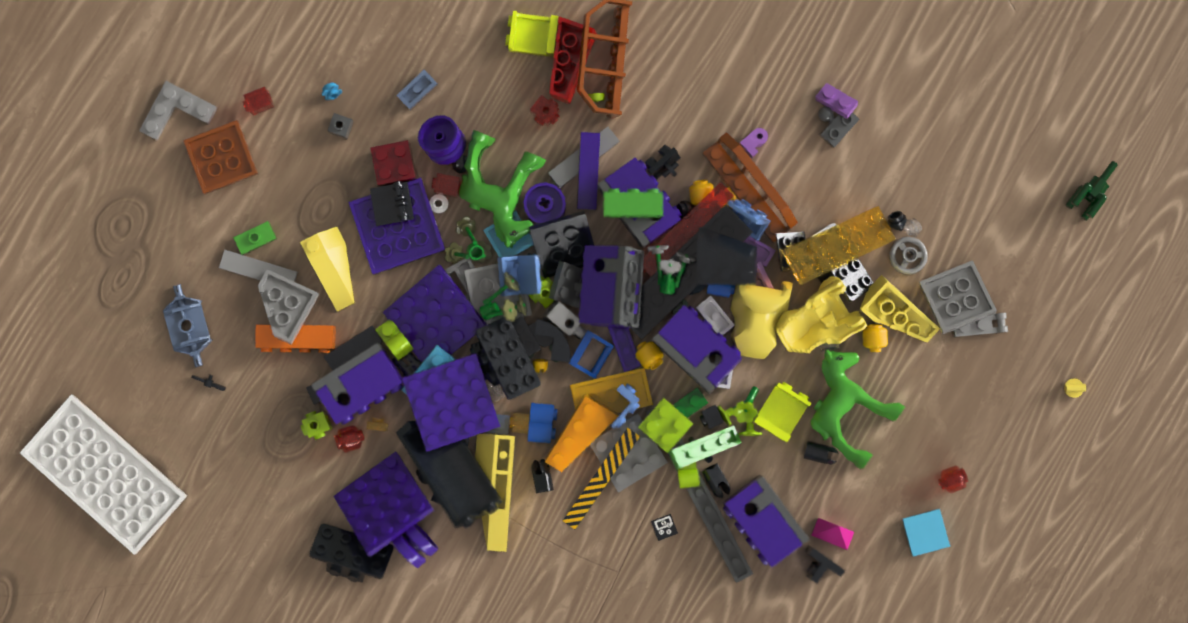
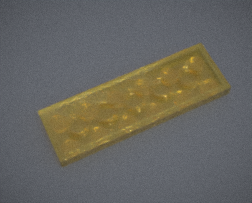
[783,206,896,286]

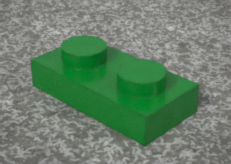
[672,387,708,418]

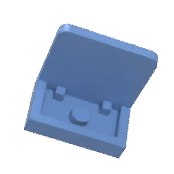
[727,199,771,241]
[498,255,542,296]
[611,384,639,429]

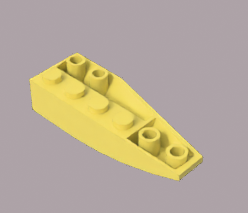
[475,433,515,552]

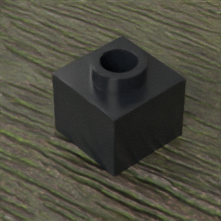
[700,405,724,429]

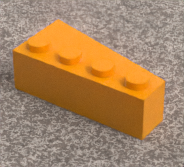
[545,394,619,472]

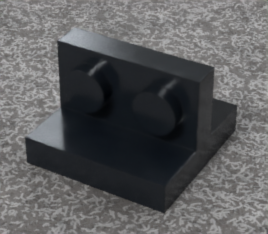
[805,545,845,584]

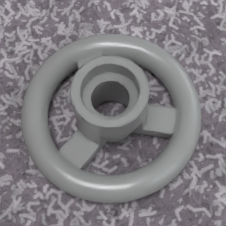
[889,237,928,275]

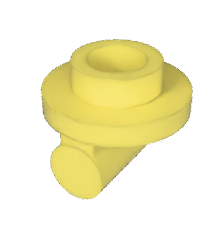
[1064,379,1086,398]

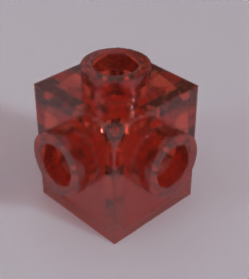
[530,95,560,127]

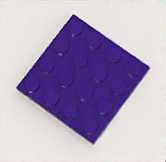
[349,178,445,275]
[382,265,487,362]
[402,353,500,451]
[333,451,434,556]

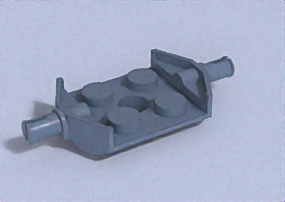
[163,284,213,367]

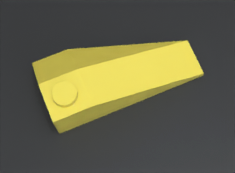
[300,227,355,312]
[860,275,940,342]

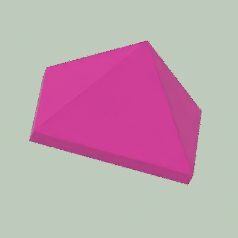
[811,518,854,550]

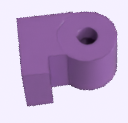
[739,128,768,159]

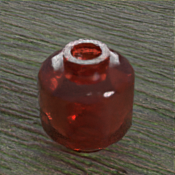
[335,425,365,453]
[938,465,969,493]

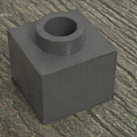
[327,113,354,139]

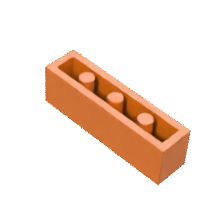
[255,325,336,353]

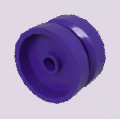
[418,115,466,165]
[523,182,566,225]
[391,523,439,568]

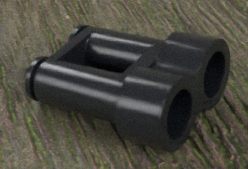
[392,352,422,377]

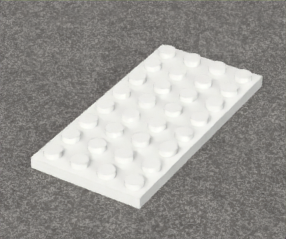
[20,395,187,555]

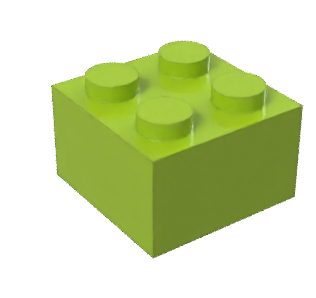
[638,398,693,453]

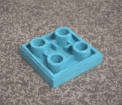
[902,509,950,556]

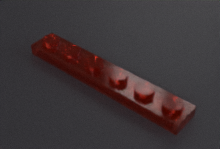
[643,182,734,277]

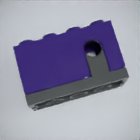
[598,157,681,250]
[578,246,644,328]
[653,305,742,395]
[311,343,403,425]
[722,475,810,567]

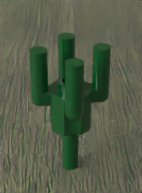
[1066,161,1118,221]

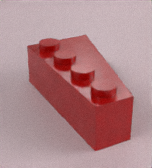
[549,17,597,104]

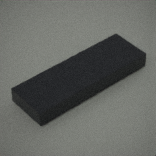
[324,326,383,371]

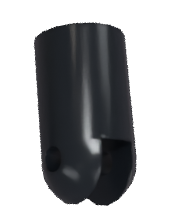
[803,441,839,465]
[531,459,554,494]
[702,463,731,498]

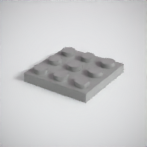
[919,260,997,335]
[464,263,532,325]
[590,413,668,492]

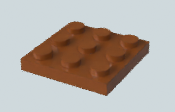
[183,120,258,194]

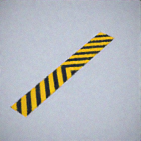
[563,427,640,530]

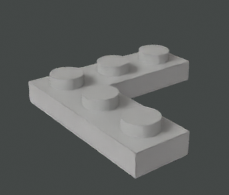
[139,81,217,141]

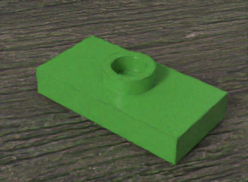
[233,221,277,255]

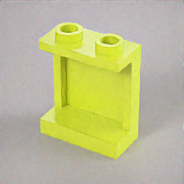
[505,11,559,57]

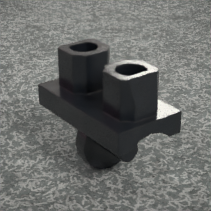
[645,145,681,180]

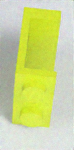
[753,382,811,442]

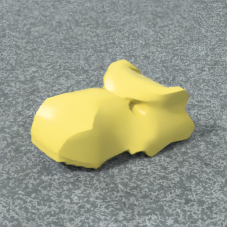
[776,276,867,353]
[730,281,793,359]

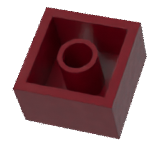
[370,140,417,187]

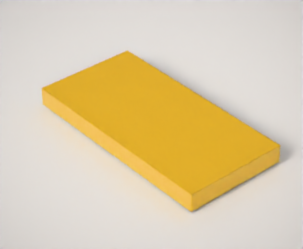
[570,368,653,413]

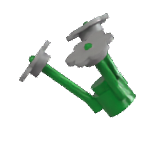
[647,245,697,294]

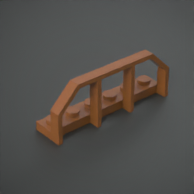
[577,0,633,119]
[702,132,798,243]

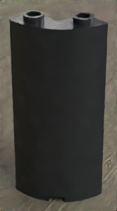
[396,420,503,528]

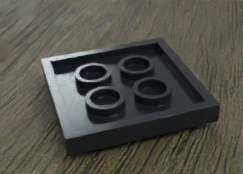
[529,211,595,279]

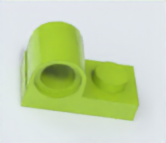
[375,320,414,361]
[677,462,699,489]

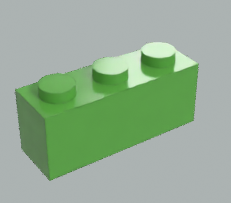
[604,189,663,218]

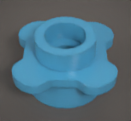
[321,83,342,100]

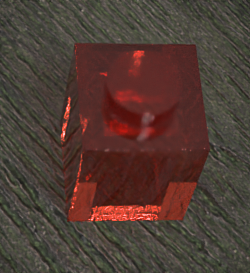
[243,87,275,116]
[431,173,461,198]

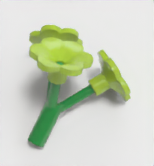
[717,386,762,436]

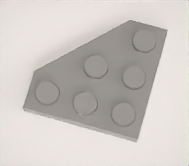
[258,269,319,345]

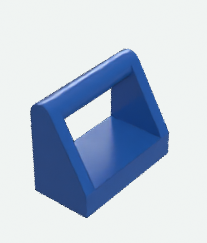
[569,330,614,379]

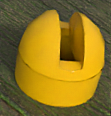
[533,359,548,373]

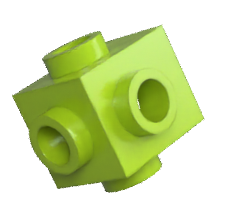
[528,275,555,308]
[301,411,333,440]

